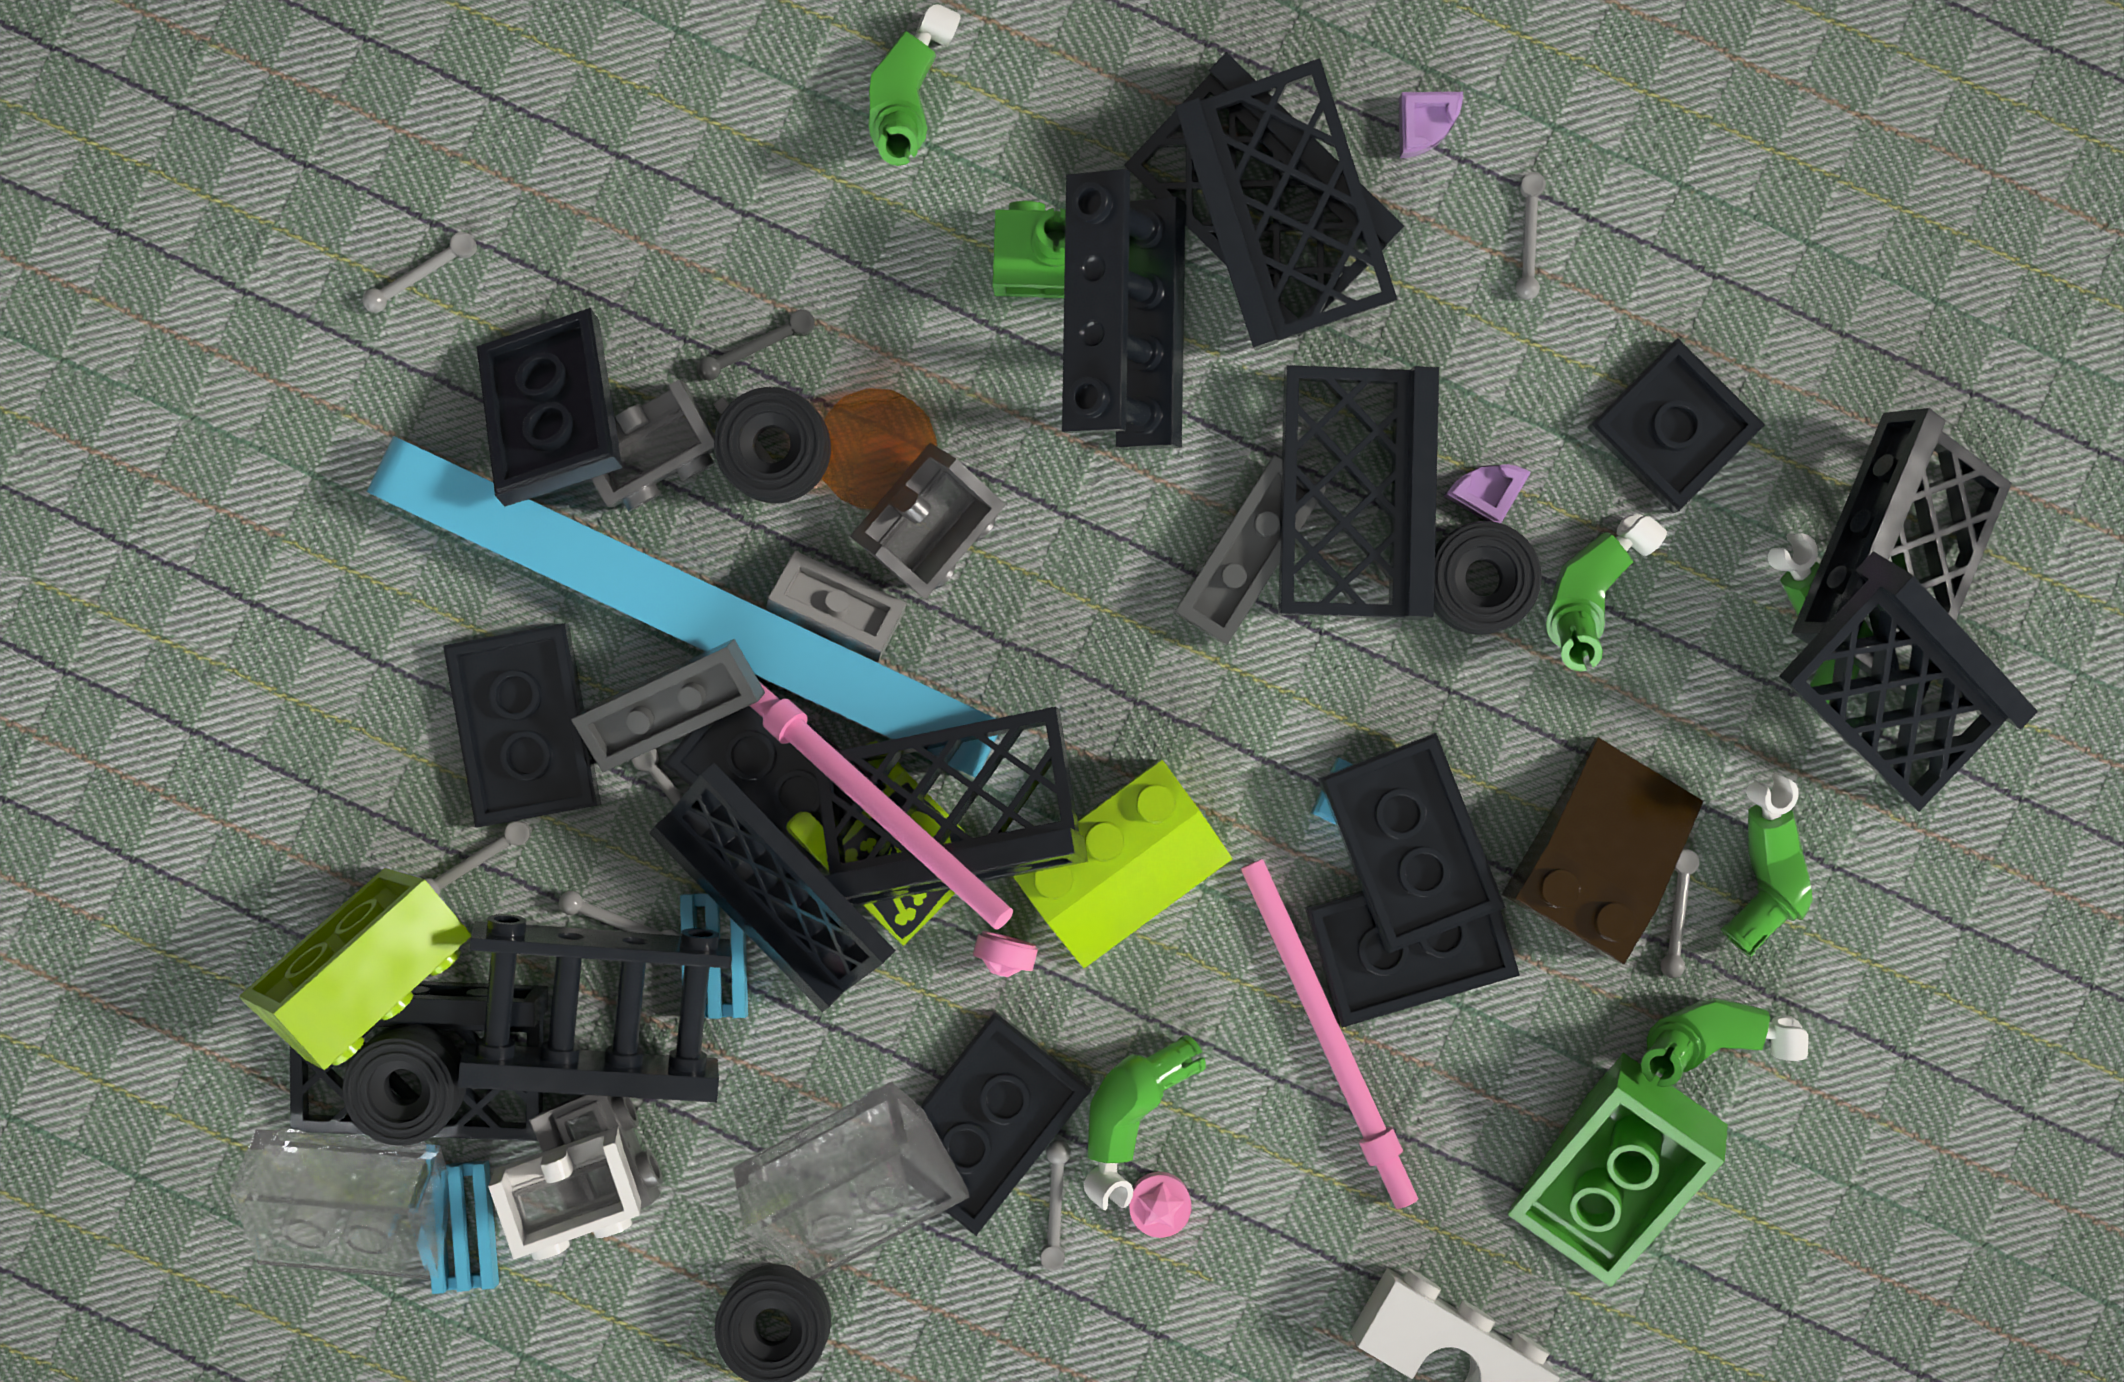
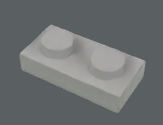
[766,551,907,662]

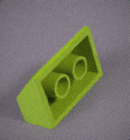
[1013,760,1233,968]
[239,868,472,1070]

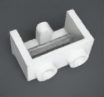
[488,1126,641,1260]

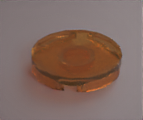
[822,388,938,511]

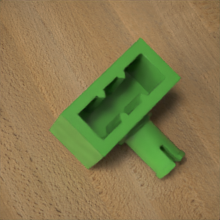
[993,201,1065,298]

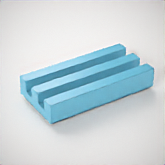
[680,893,748,1019]
[422,1160,499,1294]

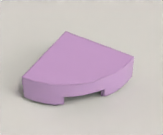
[1399,92,1463,159]
[1443,464,1531,523]

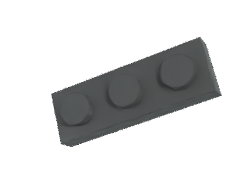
[1174,455,1327,646]
[571,639,765,772]

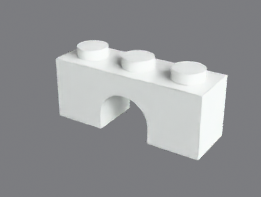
[1350,1268,1560,1382]

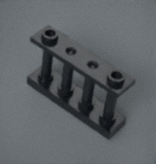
[1062,169,1186,450]
[458,914,732,1103]

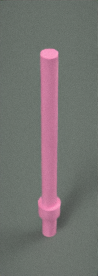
[749,680,1013,929]
[1240,858,1418,1209]

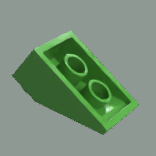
[1508,1052,1728,1287]

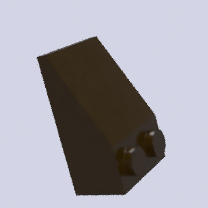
[1501,737,1704,965]

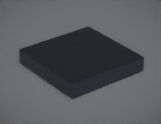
[1587,338,1765,513]

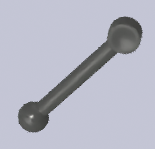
[696,309,815,381]

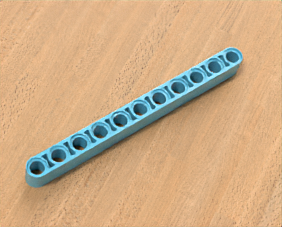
[367,436,998,777]

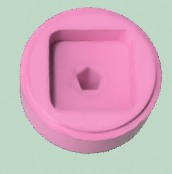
[973,931,1038,977]
[1129,1171,1191,1238]

